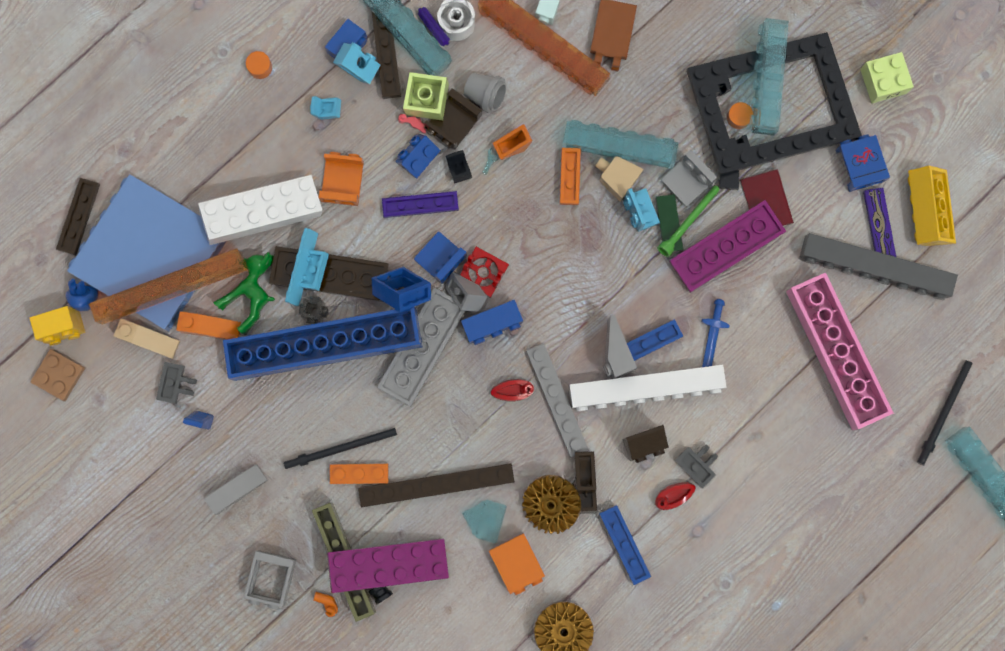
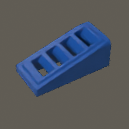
[183,411,214,430]

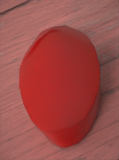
[491,379,534,402]
[655,482,696,510]

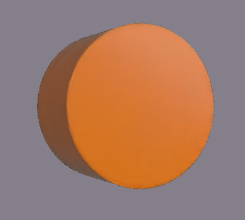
[246,51,272,79]
[727,102,753,129]

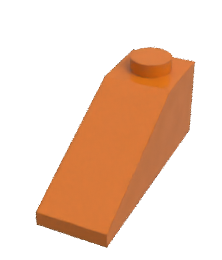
[176,311,241,340]

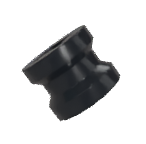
[368,587,393,605]

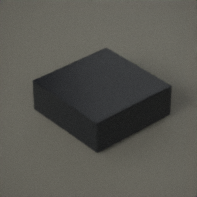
[719,171,739,190]

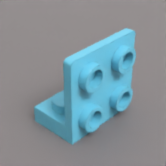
[623,188,660,232]

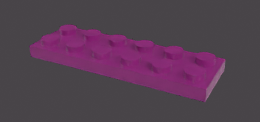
[669,200,786,293]
[327,539,449,593]

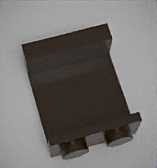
[424,88,482,150]

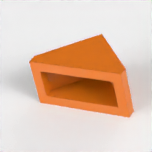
[493,124,532,160]

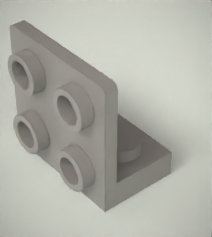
[661,150,717,207]

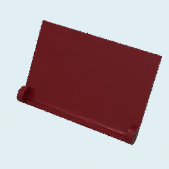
[740,169,794,226]

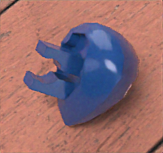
[65,278,99,312]

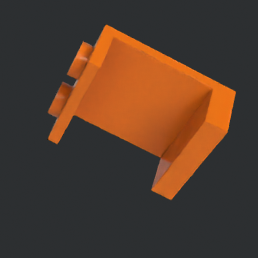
[318,152,364,206]

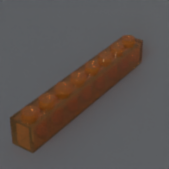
[478,0,611,96]
[89,248,248,325]

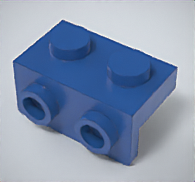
[395,134,441,179]

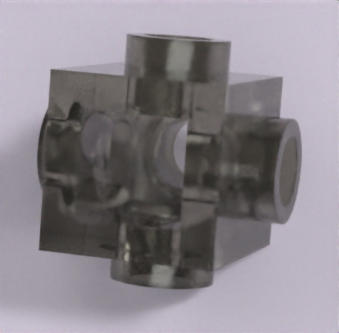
[299,296,328,324]

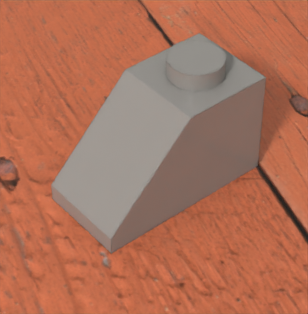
[445,272,487,312]

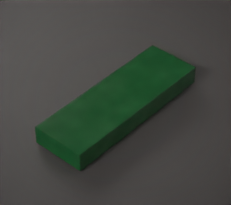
[655,194,683,252]

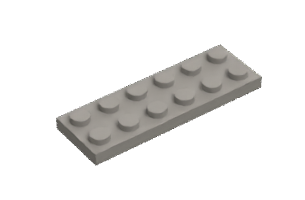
[377,288,465,407]

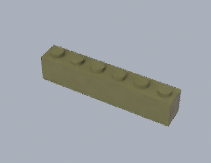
[312,502,376,622]

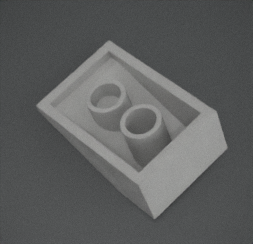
[603,314,637,379]

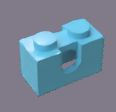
[333,42,380,84]

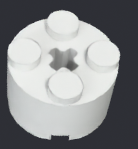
[437,0,475,41]

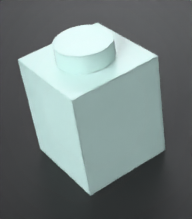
[535,0,560,25]

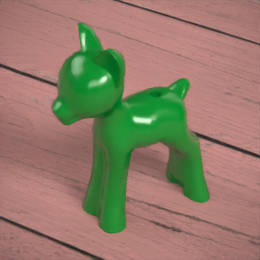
[213,252,275,335]

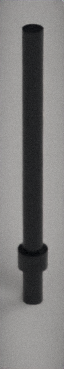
[917,360,973,466]
[283,428,397,469]

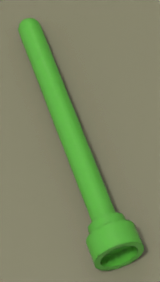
[657,186,719,257]

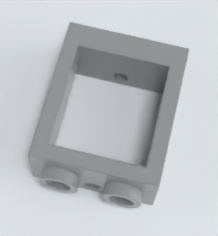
[244,550,297,610]

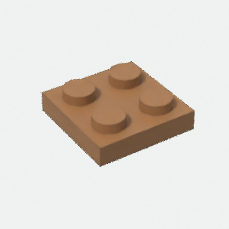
[30,349,85,401]

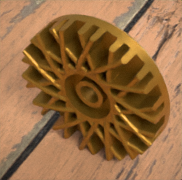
[522,475,581,534]
[534,602,594,651]

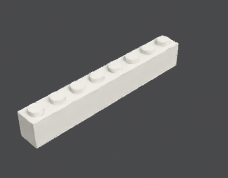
[569,365,727,412]

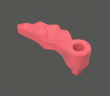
[398,114,426,134]

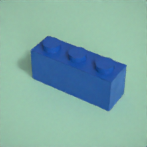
[461,300,523,345]

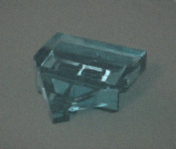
[462,500,507,543]

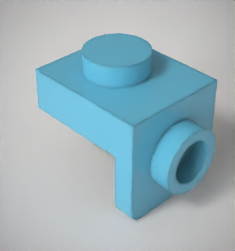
[310,96,341,120]

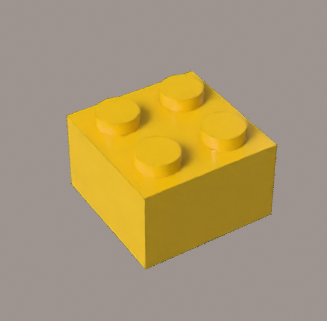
[29,306,86,346]

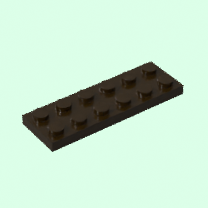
[269,246,389,302]

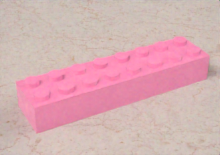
[786,272,894,430]

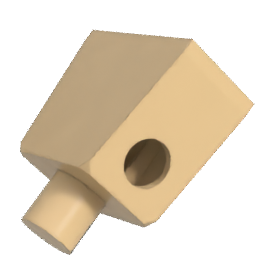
[595,156,643,202]

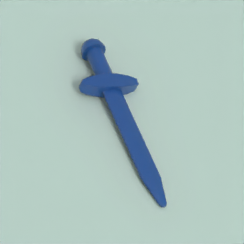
[701,299,730,367]

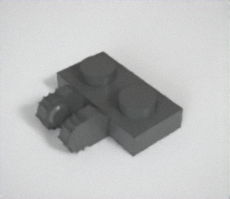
[156,362,197,404]
[674,444,718,488]

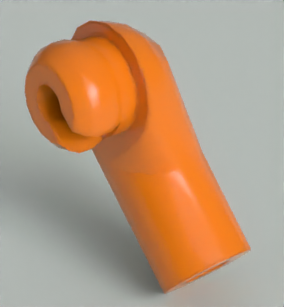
[313,591,338,617]

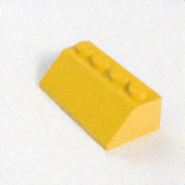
[908,165,956,246]

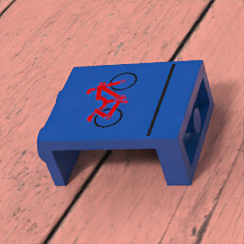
[835,134,890,192]

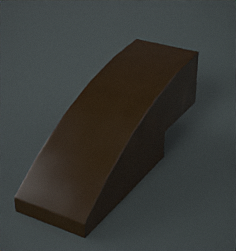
[575,451,597,514]

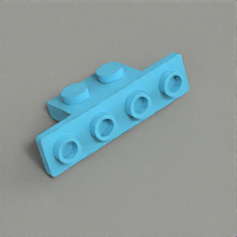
[285,228,329,306]

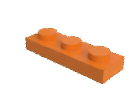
[560,148,581,205]
[330,464,389,484]

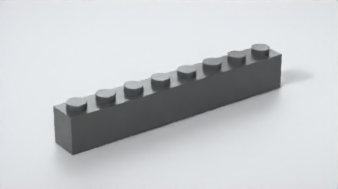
[800,233,958,300]

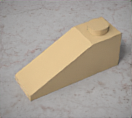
[114,319,180,359]

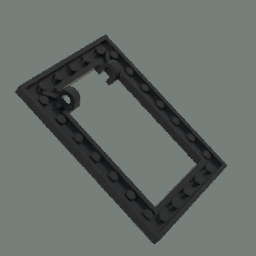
[686,32,862,175]

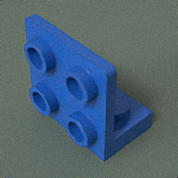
[414,232,467,284]

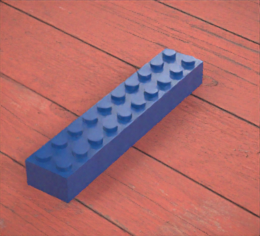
[223,307,423,381]

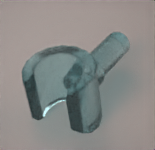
[482,148,499,175]

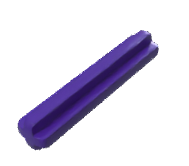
[418,7,450,46]

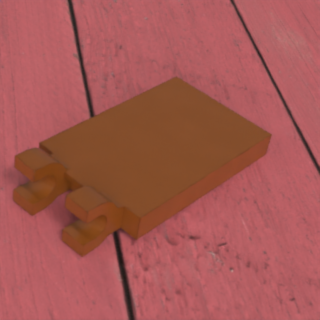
[590,0,637,72]

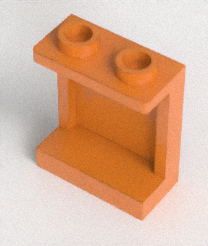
[489,533,545,595]

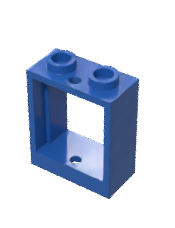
[372,267,431,312]

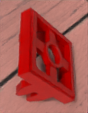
[460,246,509,298]

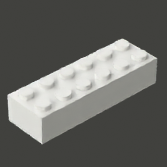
[198,175,322,245]

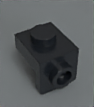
[446,150,472,184]

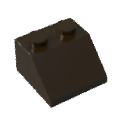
[622,425,669,463]

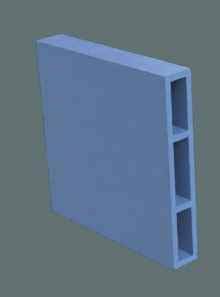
[67,174,226,332]

